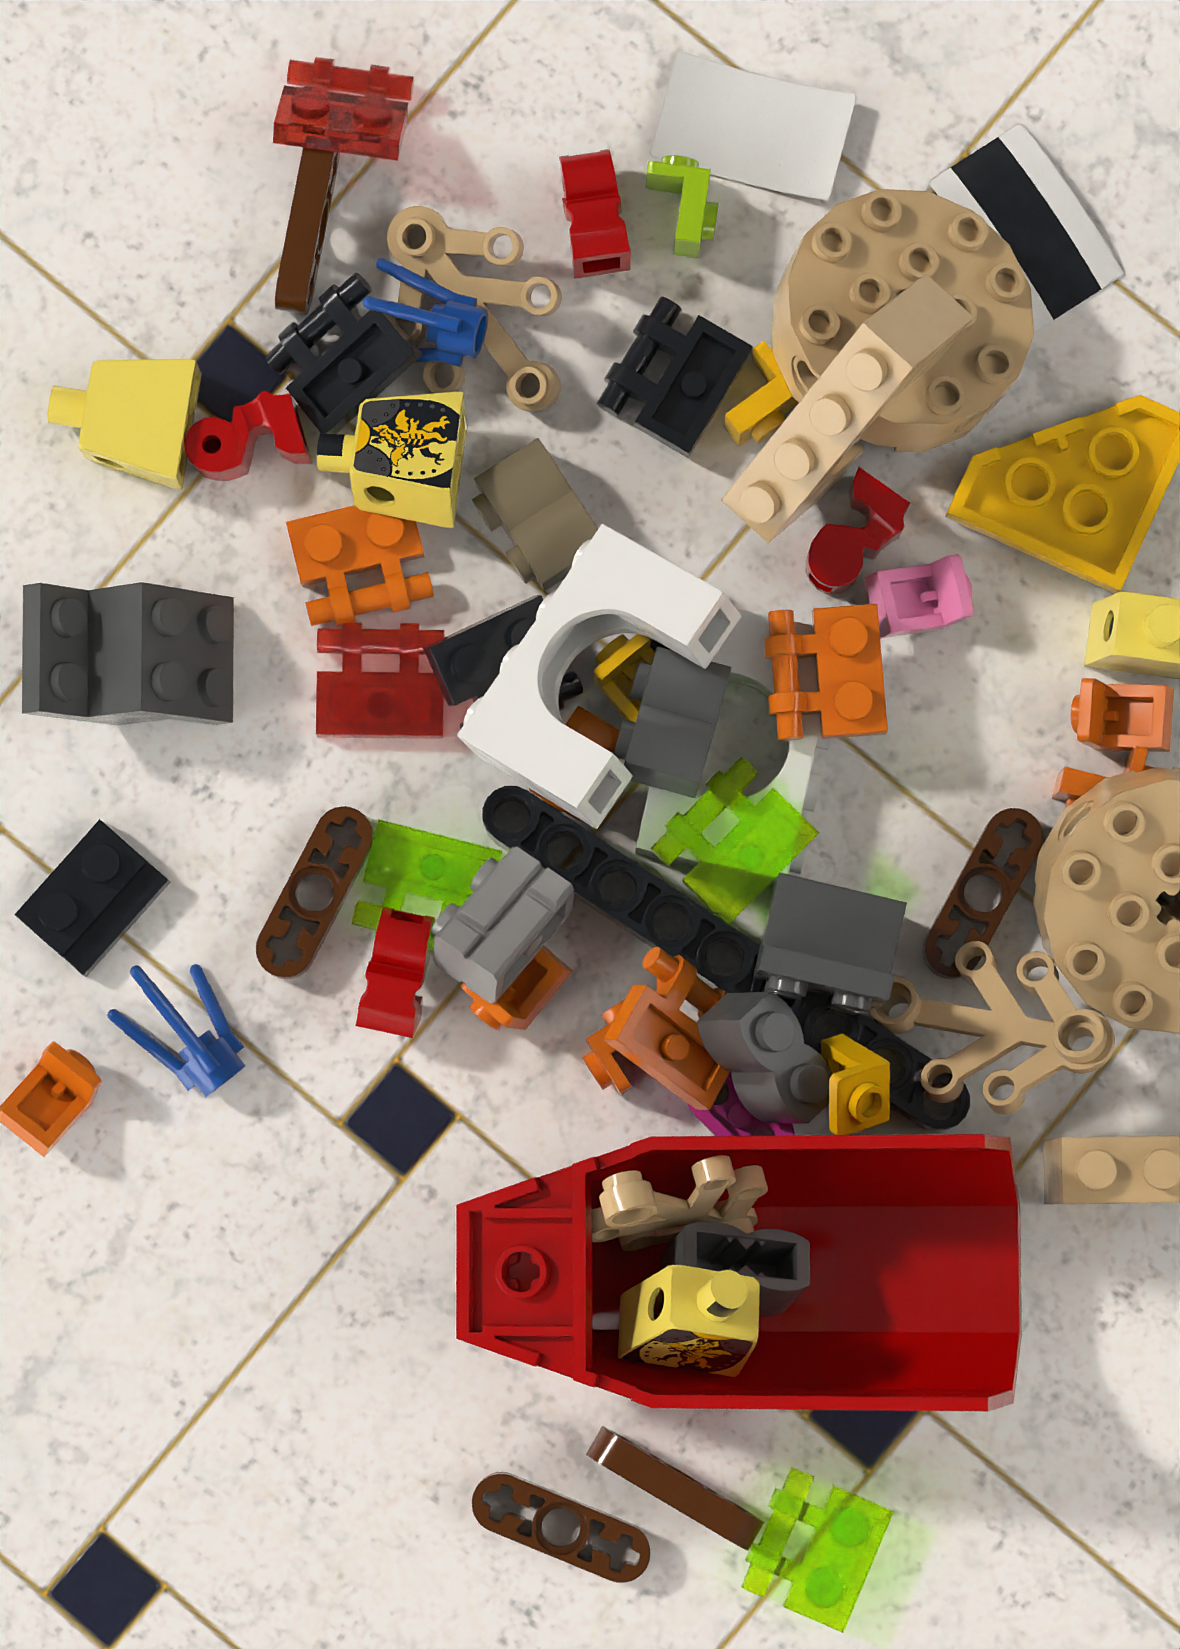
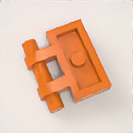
[286,506,434,626]
[763,604,888,741]
[603,947,730,1110]

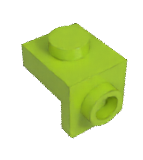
[646,155,719,258]

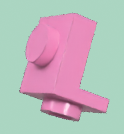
[864,554,974,639]

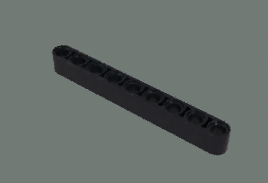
[482,786,970,1131]

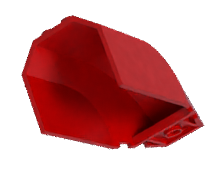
[456,1134,1022,1412]

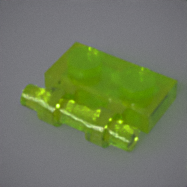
[650,757,820,926]
[352,819,503,952]
[741,1466,894,1633]

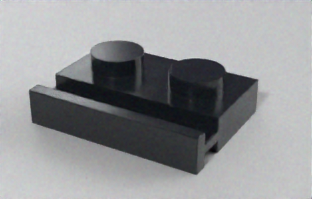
[14,819,171,977]

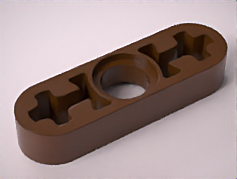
[275,132,341,315]
[256,806,374,979]
[922,808,1043,979]
[586,1426,765,1551]
[472,1472,650,1583]

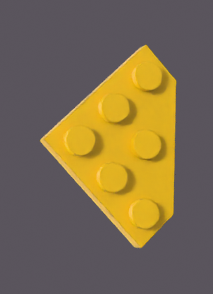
[945,395,1180,594]

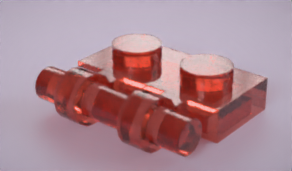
[273,57,414,161]
[316,622,445,739]

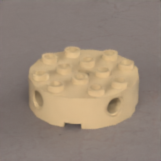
[771,189,1034,452]
[1033,767,1180,1033]

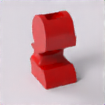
[559,149,631,279]
[184,391,312,481]
[805,466,910,594]
[355,906,435,1038]

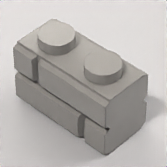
[431,846,575,1004]

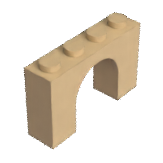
[721,274,974,544]
[1043,1136,1180,1204]

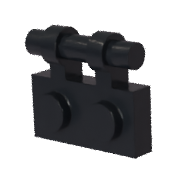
[265,272,423,434]
[596,296,753,458]
[423,595,583,729]

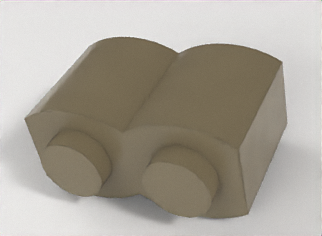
[471,438,598,591]

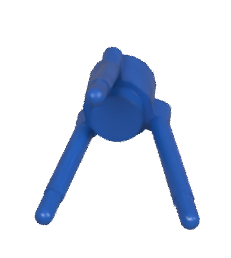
[363,258,488,367]
[107,964,246,1098]

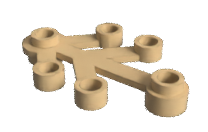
[387,206,562,412]
[870,941,1115,1115]
[592,1155,768,1251]

